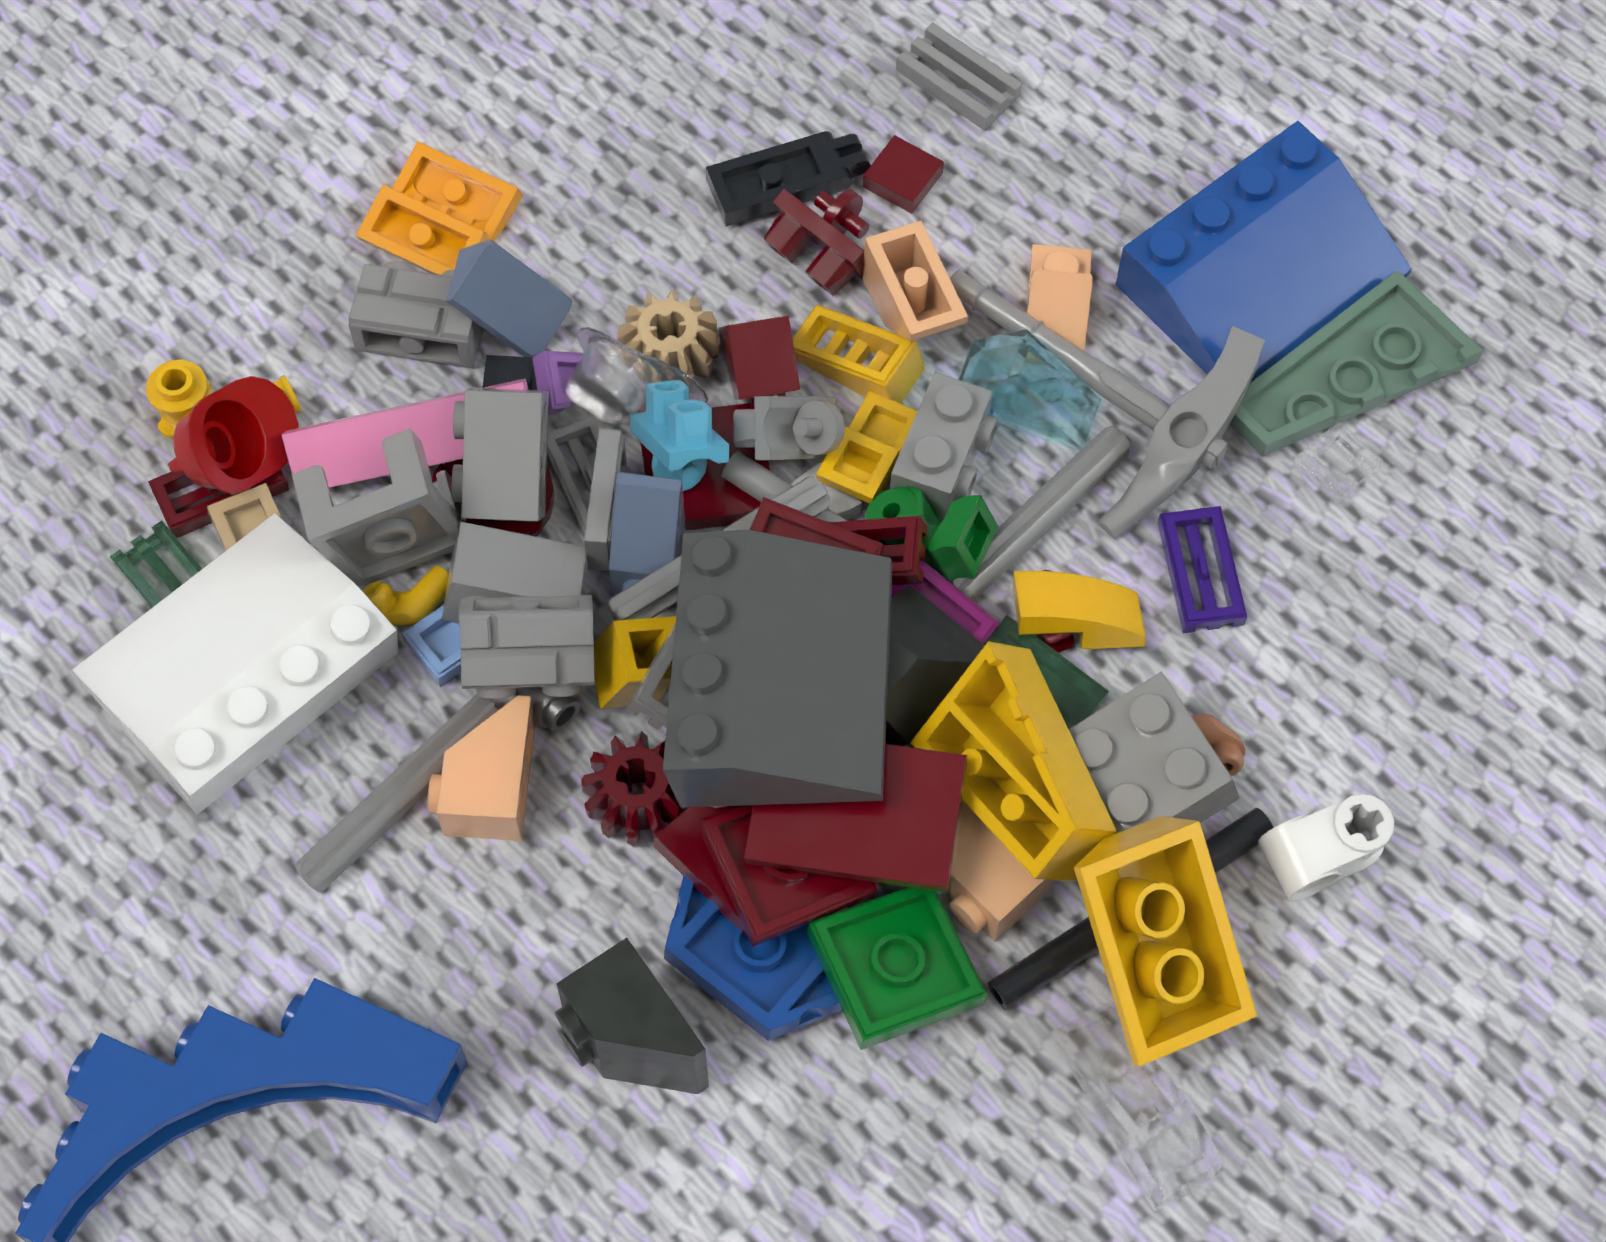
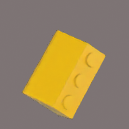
[1074,816,1257,1067]

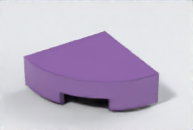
[532,351,595,416]

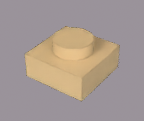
[207,483,283,551]

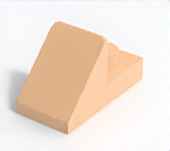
[1023,244,1093,359]

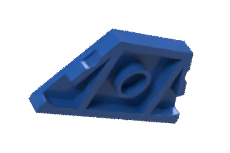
[664,874,842,1041]

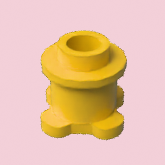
[146,359,212,439]

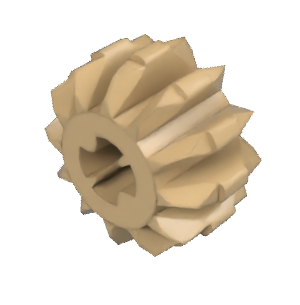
[617,288,721,392]

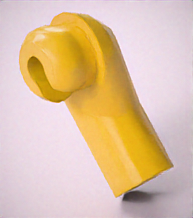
[362,565,449,626]

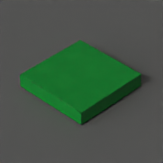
[806,887,988,1050]

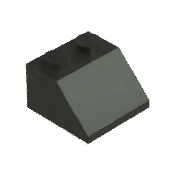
[555,937,709,1094]

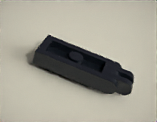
[706,131,871,226]

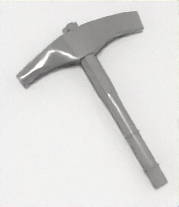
[950,269,1265,539]

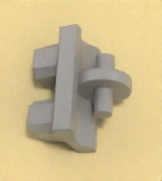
[733,396,845,460]

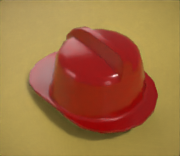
[167,376,299,494]

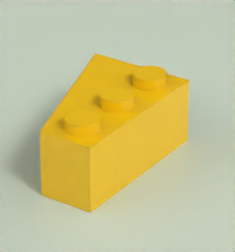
[910,641,1117,881]

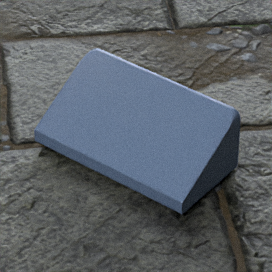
[446,240,572,357]

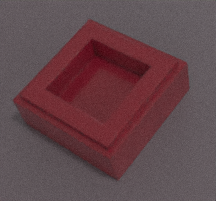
[863,135,944,214]

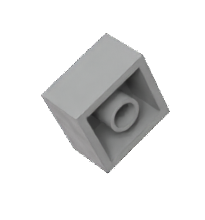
[1069,671,1240,833]

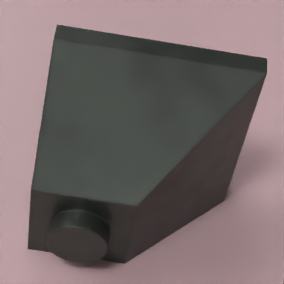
[886,584,985,748]

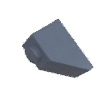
[609,472,686,597]

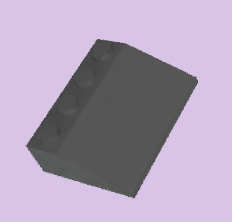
[663,530,893,807]

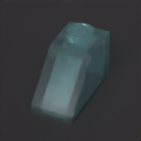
[958,329,1101,450]

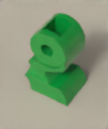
[865,486,999,581]

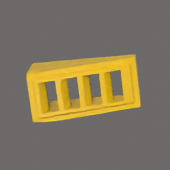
[792,304,924,403]

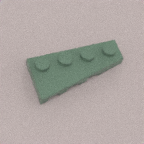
[1229,270,1484,457]

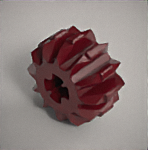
[581,731,684,847]

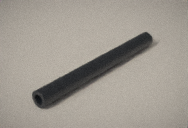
[987,808,1274,1010]

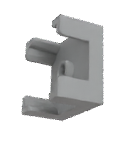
[292,428,466,587]

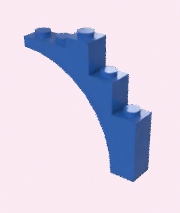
[15,978,468,1242]

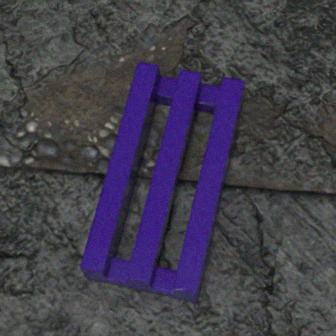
[1157,506,1247,633]

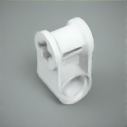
[1258,794,1394,902]

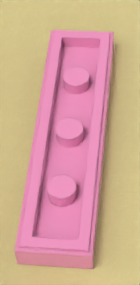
[282,378,528,488]

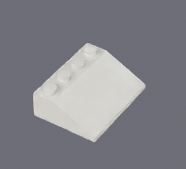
[72,513,398,815]

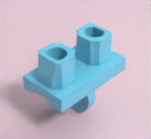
[630,380,729,491]

